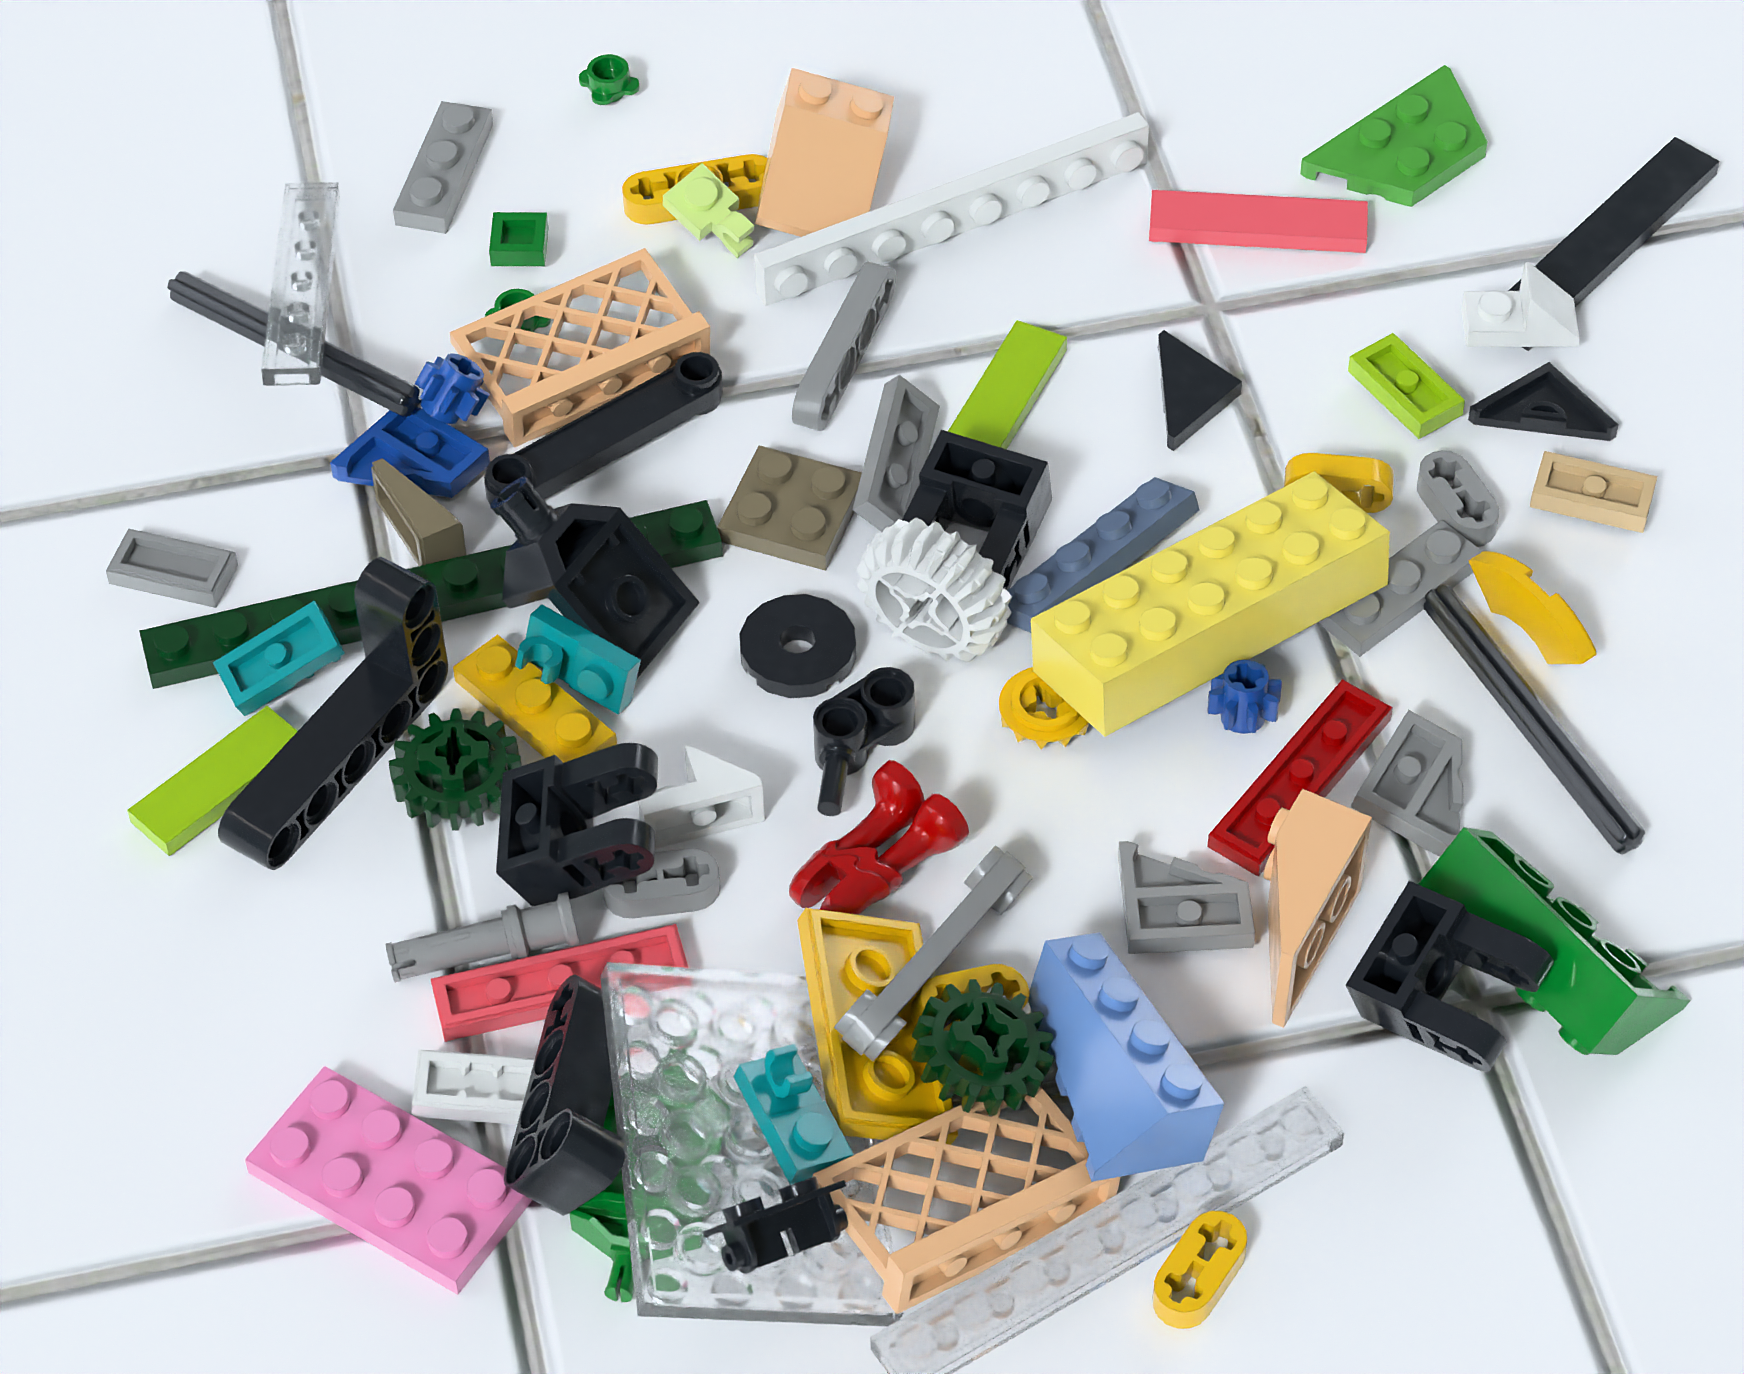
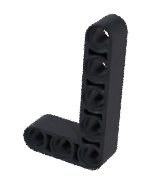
[218,557,448,870]

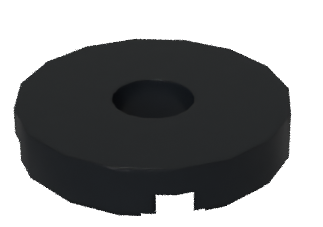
[739,594,857,698]

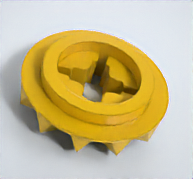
[999,667,1089,750]

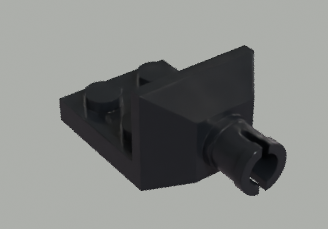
[490,477,700,680]

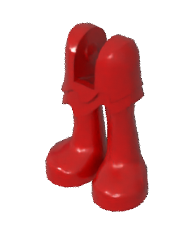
[789,760,969,915]

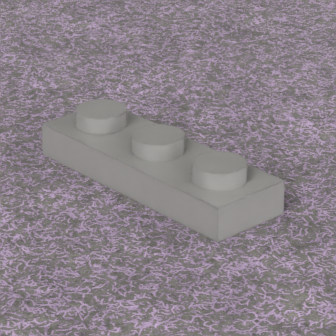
[393,101,493,234]
[852,374,940,532]
[1318,520,1483,657]

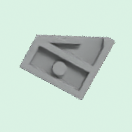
[1351,709,1464,857]

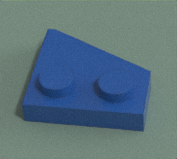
[330,407,490,498]

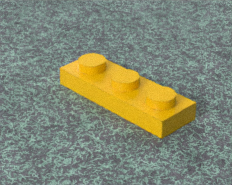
[453,634,617,763]

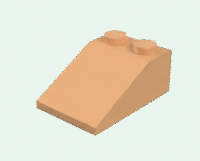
[755,68,894,237]
[1263,789,1372,1028]

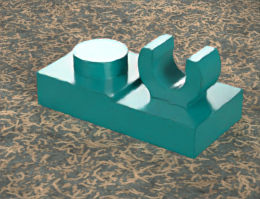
[213,601,345,716]
[515,604,641,715]
[733,1044,854,1184]

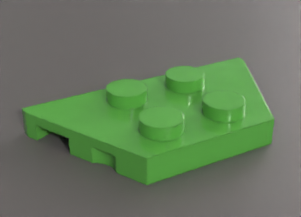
[1300,65,1488,207]

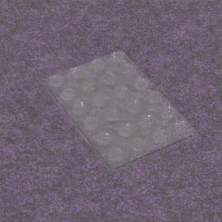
[600,962,904,1327]

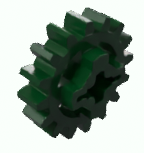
[389,708,522,831]
[912,979,1054,1116]

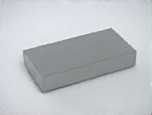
[106,528,238,608]

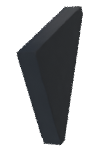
[1157,330,1242,451]
[1468,362,1619,441]

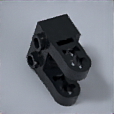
[902,430,1052,590]
[496,743,658,906]
[1345,881,1554,1072]

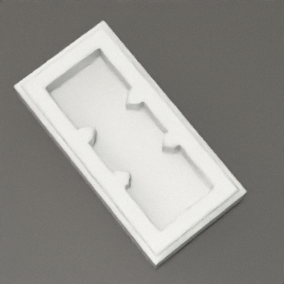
[412,1049,535,1125]

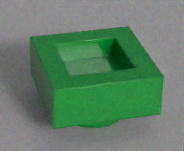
[489,212,549,266]

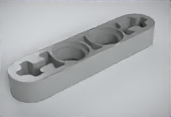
[792,261,896,431]

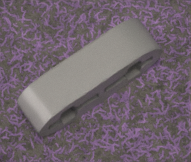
[1417,450,1500,547]
[602,848,720,918]

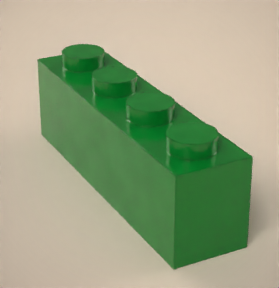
[1419,827,1691,1055]

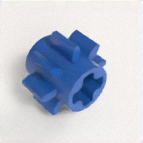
[414,353,489,424]
[1207,660,1282,734]

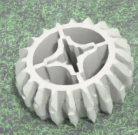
[856,517,1012,662]

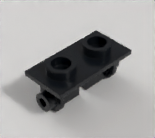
[702,1176,848,1274]

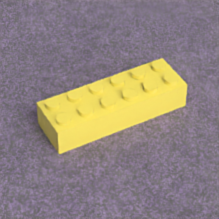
[1031,471,1390,737]

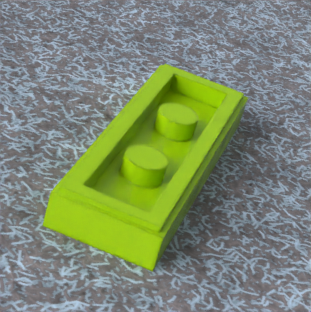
[948,320,1067,449]
[127,706,297,856]

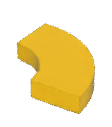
[1468,551,1597,664]

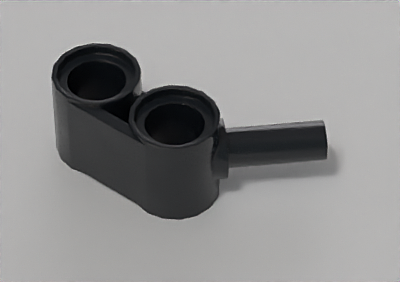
[813,667,915,816]

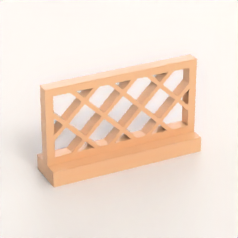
[450,248,710,448]
[813,1087,1121,1314]

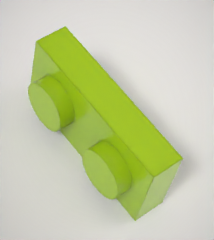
[1348,333,1465,439]

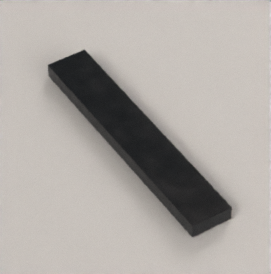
[1508,137,1720,351]

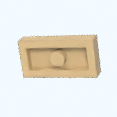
[1530,451,1658,533]

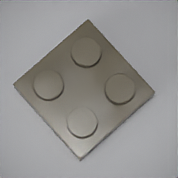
[717,445,862,571]

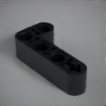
[504,974,632,1216]

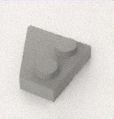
[1118,841,1255,954]

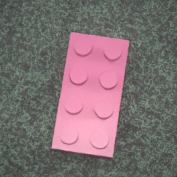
[245,1066,533,1295]

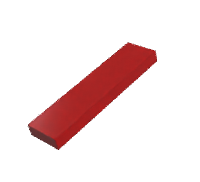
[1207,679,1393,877]

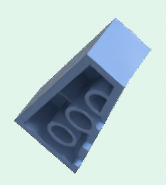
[1028,932,1225,1182]

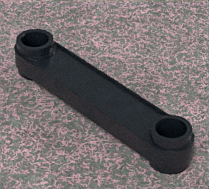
[484,352,723,516]

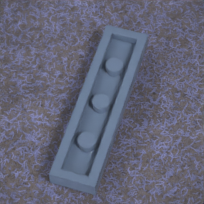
[1007,477,1200,633]

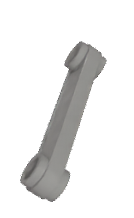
[834,845,1033,1062]

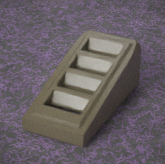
[371,458,466,566]

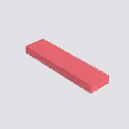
[1149,190,1368,253]
[431,924,691,1042]

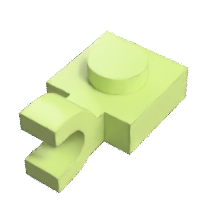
[663,163,754,259]

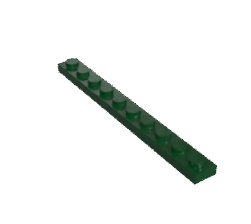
[139,500,723,689]

